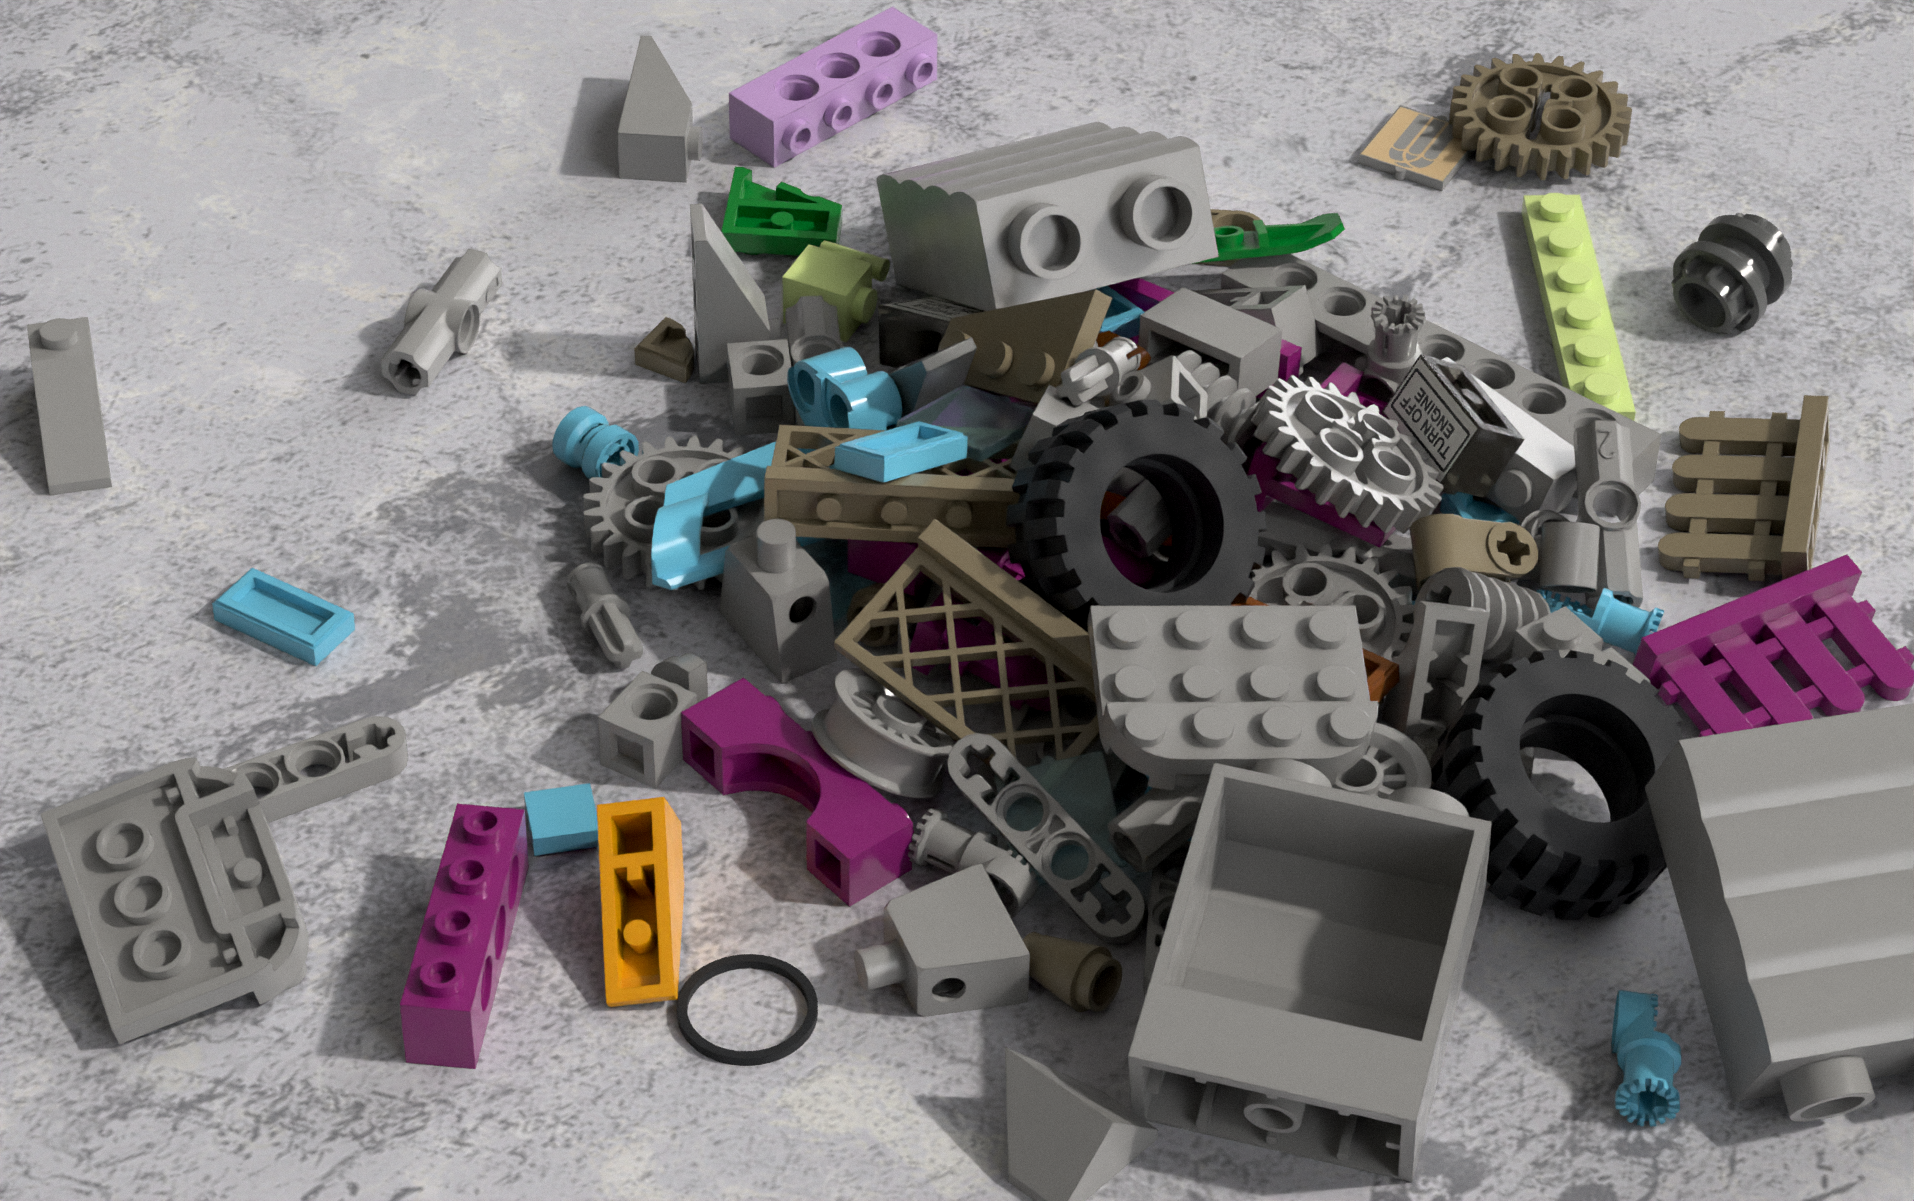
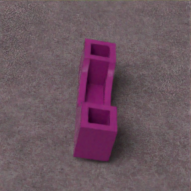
[681,677,914,907]

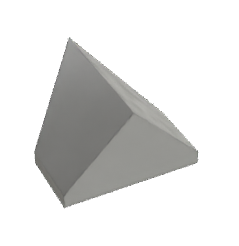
[1005,1047,1158,1201]

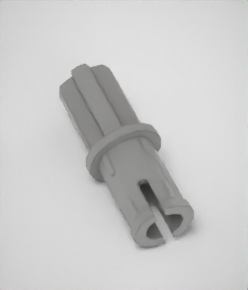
[1056,337,1141,406]
[567,563,643,669]

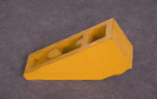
[597,797,685,1007]

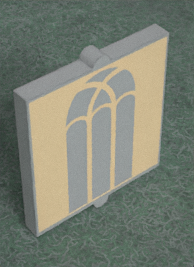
[1358,105,1476,191]

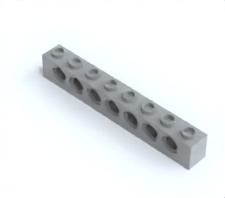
[1221,254,1662,518]

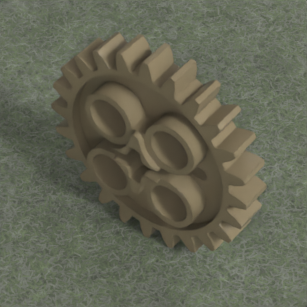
[1449,53,1632,180]

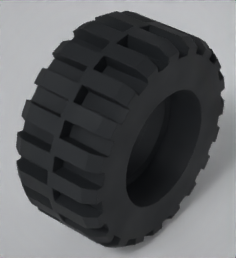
[1006,399,1267,632]
[1430,649,1692,920]

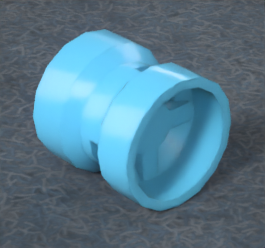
[552,406,639,479]

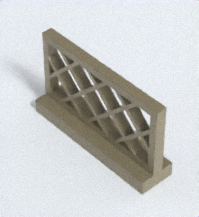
[764,425,1022,548]
[834,519,1100,806]

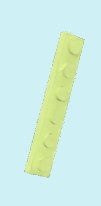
[1521,193,1636,421]

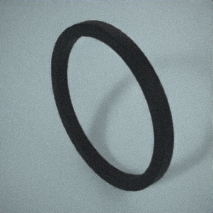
[677,954,818,1066]

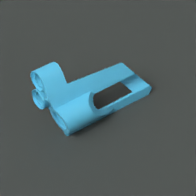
[651,347,902,590]

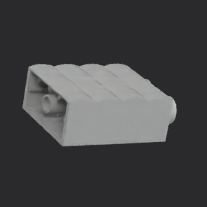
[876,122,1219,311]
[1645,703,1914,1122]
[1128,758,1492,1182]

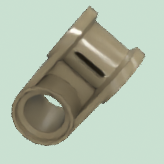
[1409,514,1538,591]

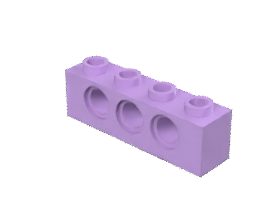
[729,7,937,168]

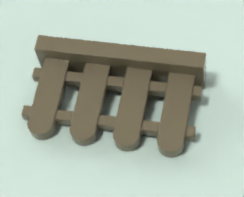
[1658,395,1830,581]

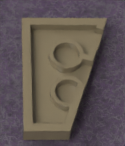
[938,289,1112,407]

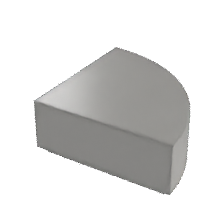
[651,653,708,702]

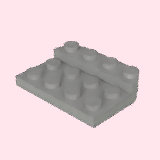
[1087,606,1378,790]
[40,757,309,1044]

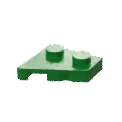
[721,166,842,256]

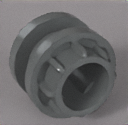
[1671,213,1793,334]

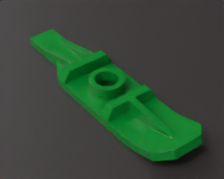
[1192,213,1345,264]

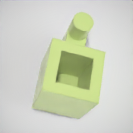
[782,240,890,342]

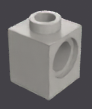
[727,339,795,436]
[598,671,698,789]

